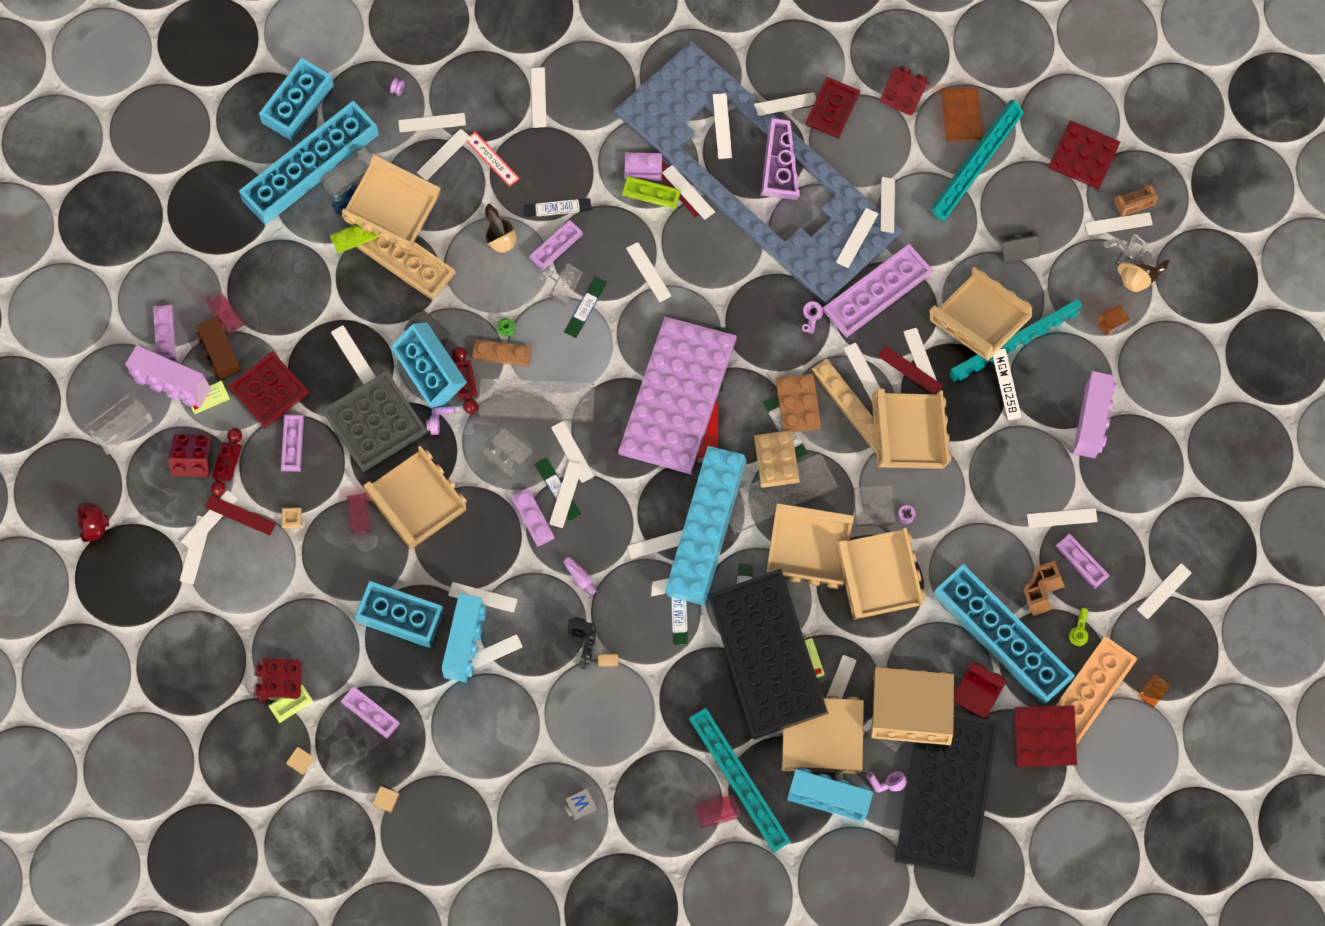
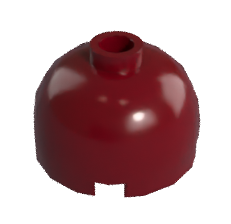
[78,503,109,542]

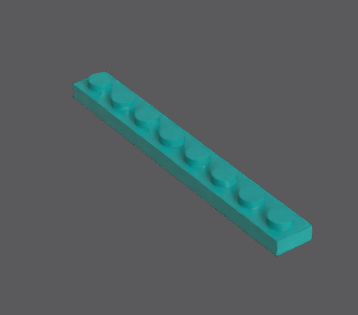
[930,100,1024,222]
[949,299,1082,382]
[689,708,791,854]

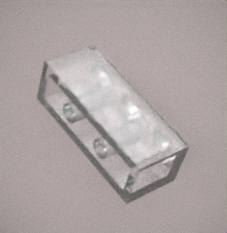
[320,147,372,202]

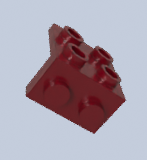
[880,65,930,115]
[168,434,212,477]
[254,658,301,702]
[954,662,1007,719]

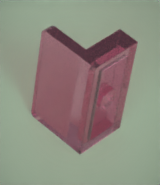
[205,294,245,335]
[695,795,741,829]

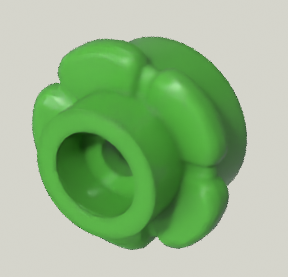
[497,318,516,336]

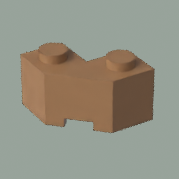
[1023,561,1065,616]

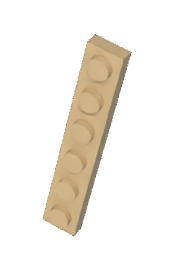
[811,359,877,454]

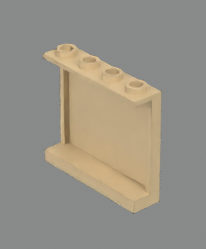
[342,155,441,250]
[930,267,1032,361]
[872,389,951,469]
[364,446,467,550]
[766,504,854,589]
[836,528,925,620]
[871,667,954,745]
[781,696,864,774]

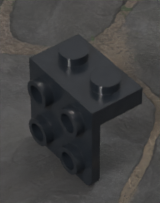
[568,617,596,669]

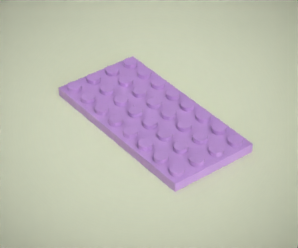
[618,317,737,474]

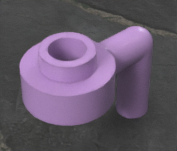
[802,301,823,333]
[427,406,455,435]
[866,771,907,793]

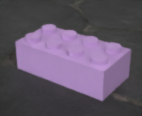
[125,345,211,408]
[1073,371,1117,458]

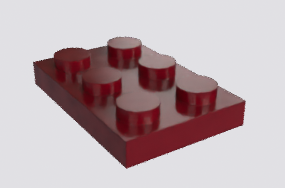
[805,77,860,139]

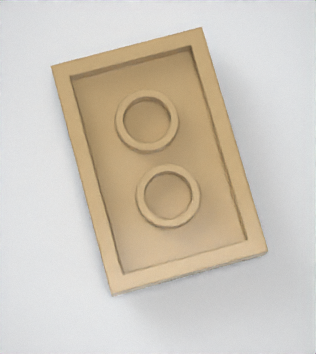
[754,430,800,488]

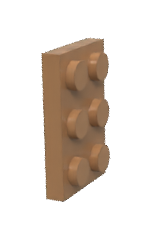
[776,374,821,433]

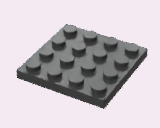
[322,371,428,473]

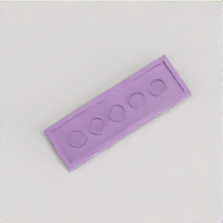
[823,244,933,338]

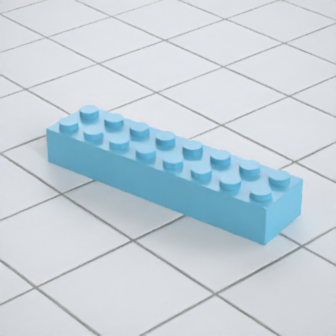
[239,101,379,225]
[665,446,746,606]
[933,564,1075,706]

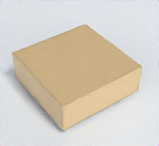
[282,507,302,528]
[598,654,618,667]
[286,747,315,775]
[372,786,399,813]

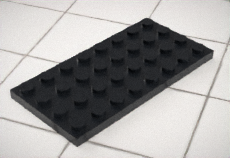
[708,569,829,739]
[894,713,999,878]

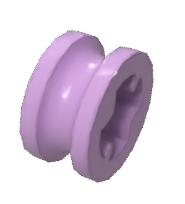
[390,78,405,96]
[897,505,916,524]

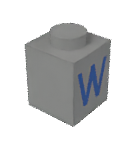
[564,789,596,820]

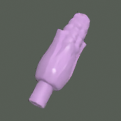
[564,557,597,596]

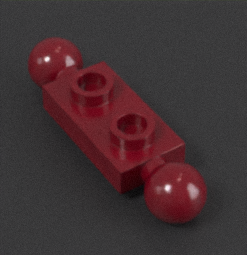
[452,347,478,414]
[211,428,243,496]

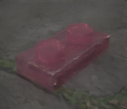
[347,493,371,535]

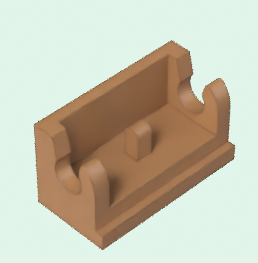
[1113,184,1158,217]

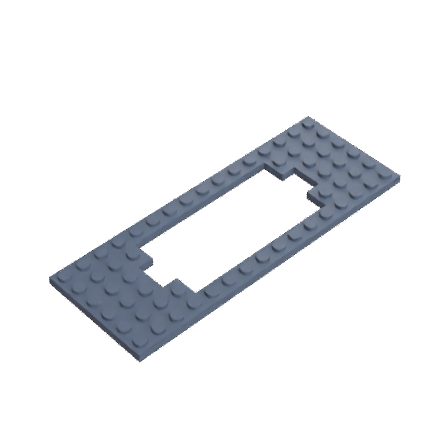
[614,41,903,306]

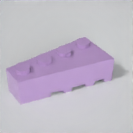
[760,118,800,200]

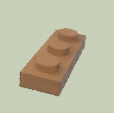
[472,340,531,367]

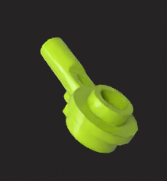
[1069,608,1088,646]

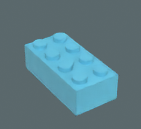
[259,58,334,141]
[391,322,467,407]
[355,581,444,648]
[442,593,487,683]
[787,768,873,823]

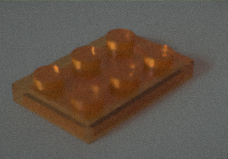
[941,87,983,142]

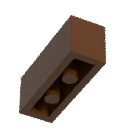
[196,316,241,380]

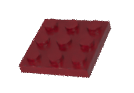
[1048,120,1121,190]
[228,351,309,429]
[1015,705,1077,767]

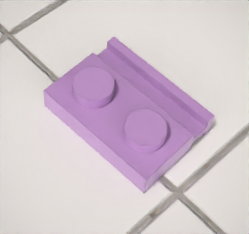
[624,153,662,181]

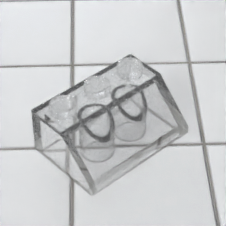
[84,392,153,455]

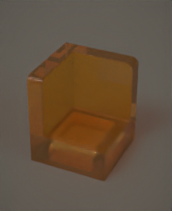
[1138,674,1170,708]

